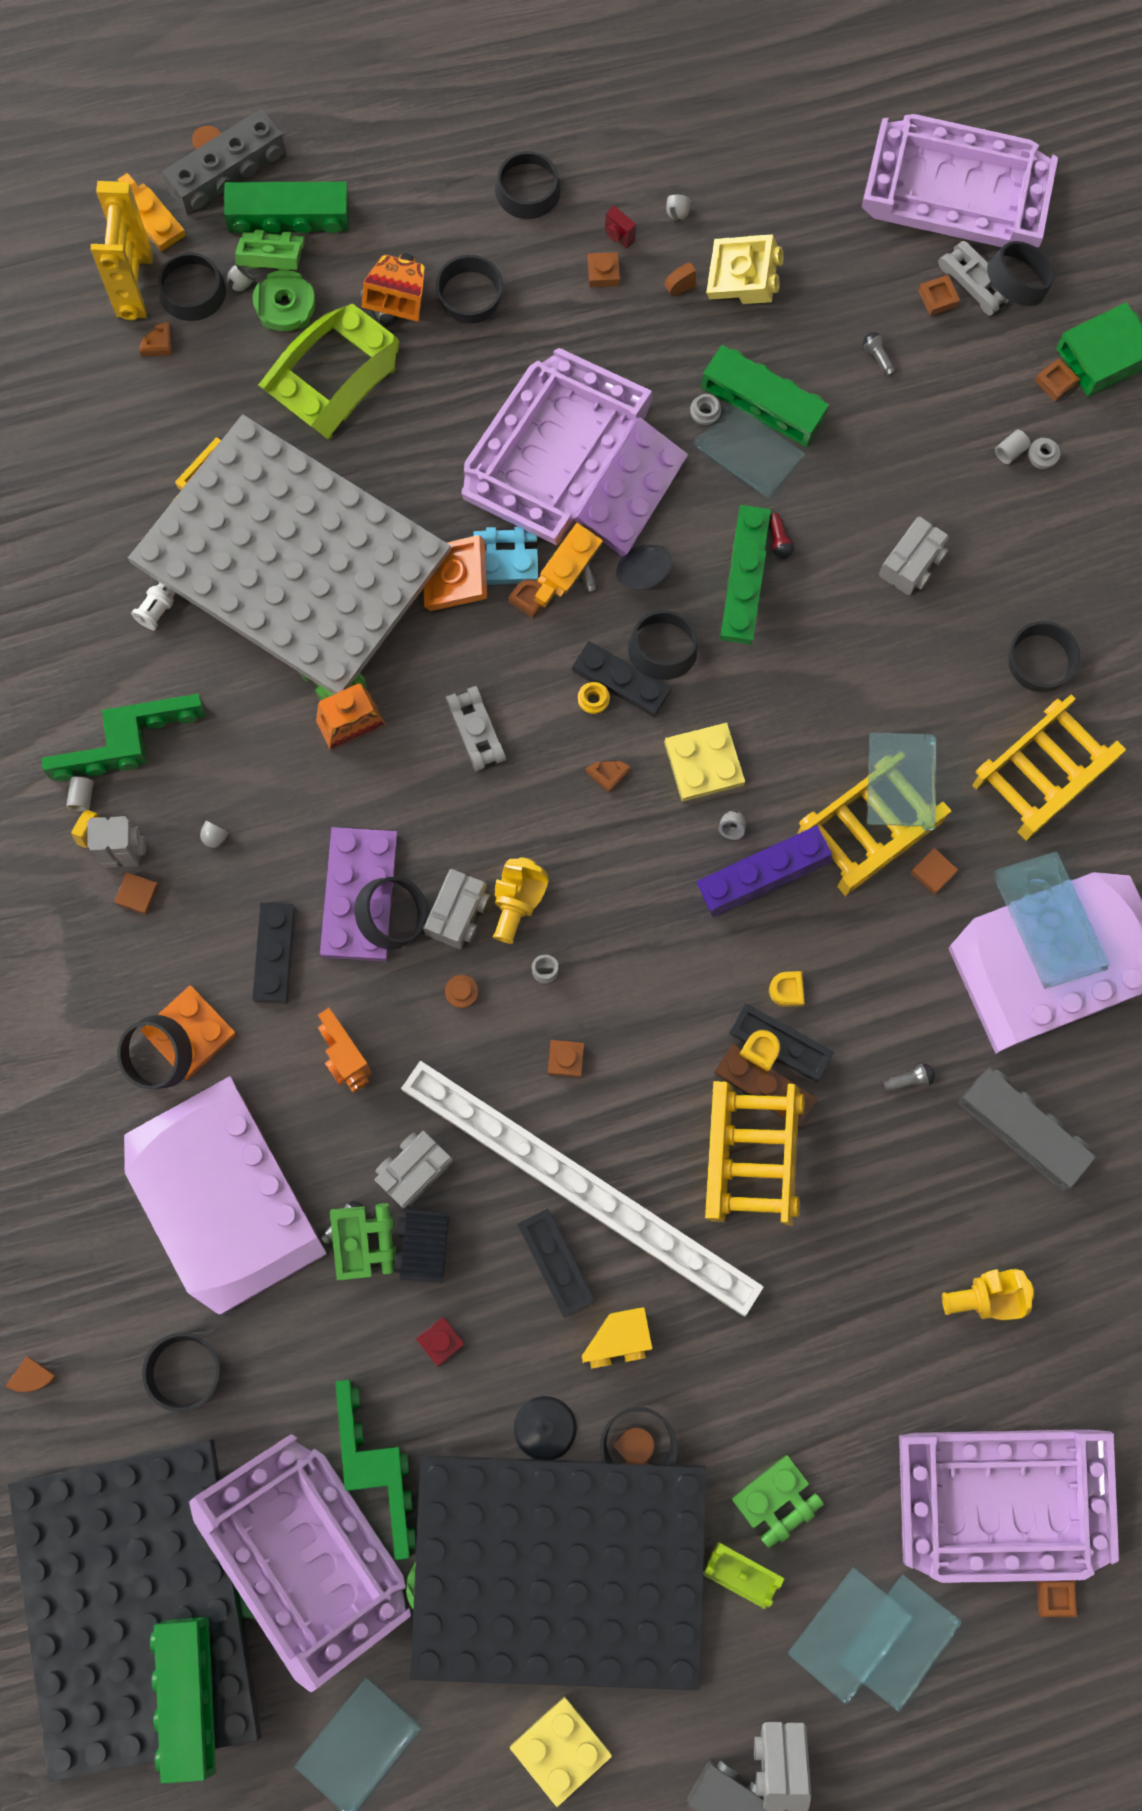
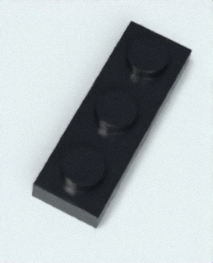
[572,641,671,718]
[252,902,295,1004]
[729,1003,834,1083]
[517,1209,595,1318]

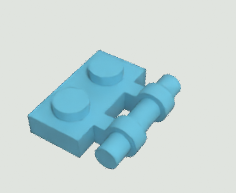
[474,527,538,585]

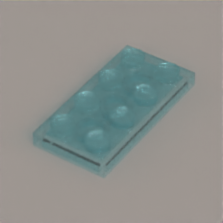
[994,851,1109,989]

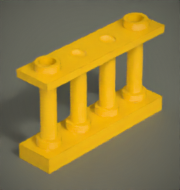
[90,181,153,320]
[972,694,1126,841]
[797,752,951,897]
[705,1081,805,1226]

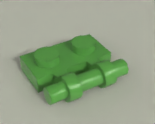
[235,230,305,271]
[330,1203,397,1280]
[731,1455,824,1549]

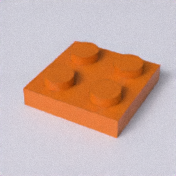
[424,535,487,611]
[140,985,237,1080]

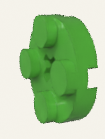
[253,270,316,331]

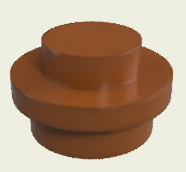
[445,975,478,1009]

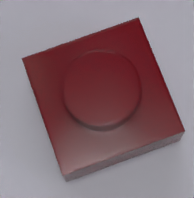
[605,206,636,249]
[416,1317,465,1367]

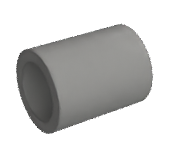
[995,430,1031,464]
[66,777,94,812]

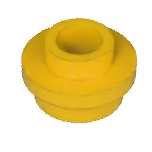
[578,682,610,714]

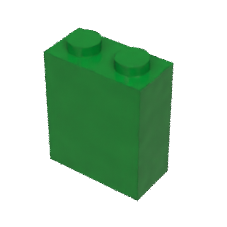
[1056,302,1142,397]

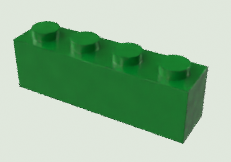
[224,182,349,234]
[701,345,829,448]
[150,1617,216,1784]

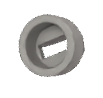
[666,195,691,221]
[227,263,254,292]
[719,811,746,840]
[200,821,229,848]
[532,955,559,984]

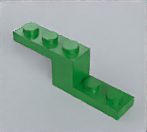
[720,505,771,645]
[41,694,206,782]
[335,1380,417,1560]

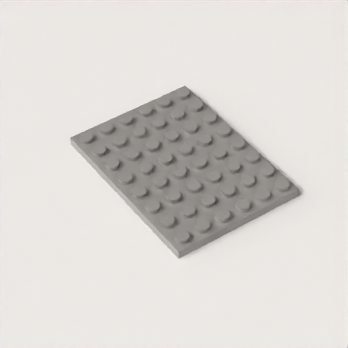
[128,414,451,694]

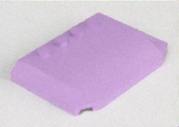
[861,114,1058,248]
[461,348,653,545]
[948,872,1142,1054]
[124,1076,328,1316]
[899,1429,1119,1583]
[189,1434,411,1692]

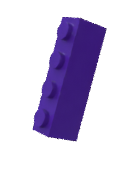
[696,825,833,917]

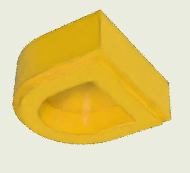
[71,810,100,849]
[769,971,805,1007]
[739,1030,780,1071]

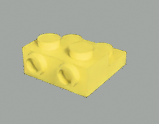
[706,235,783,304]

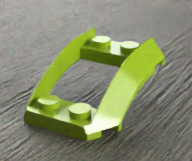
[258,303,399,441]

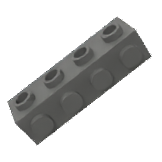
[161,109,286,215]

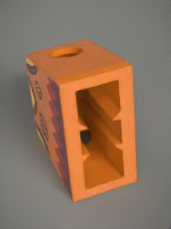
[361,253,425,322]
[316,684,385,750]

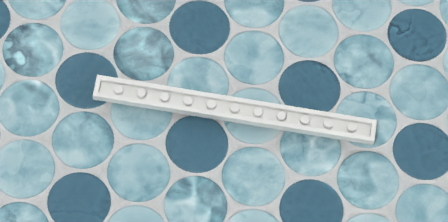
[401,1061,763,1317]

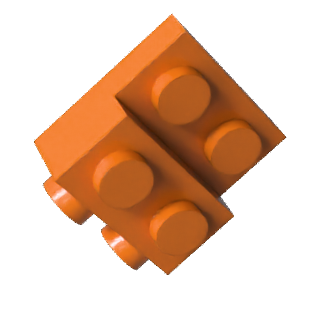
[317,1008,373,1093]

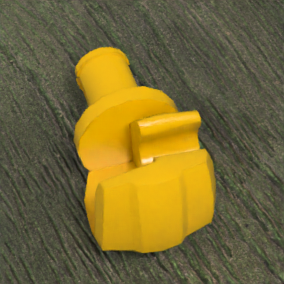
[493,857,549,944]
[942,1269,1034,1320]

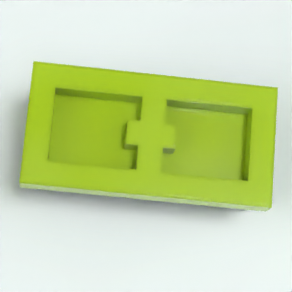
[703,1541,784,1609]

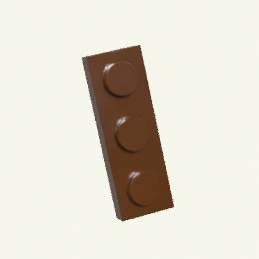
[714,1044,818,1129]

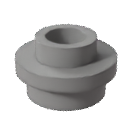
[690,394,721,425]
[1028,438,1060,469]

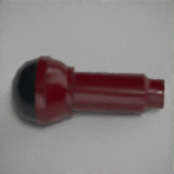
[770,513,794,558]

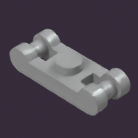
[938,241,1010,316]
[446,686,506,772]

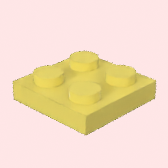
[664,723,745,802]
[510,1696,612,1807]

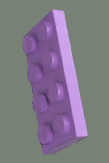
[573,417,688,557]
[320,827,398,962]

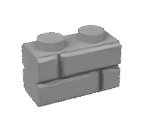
[879,517,949,595]
[88,816,146,868]
[423,869,490,949]
[374,1131,453,1211]
[754,1722,812,1811]

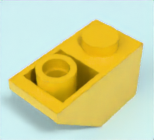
[581,1307,652,1369]

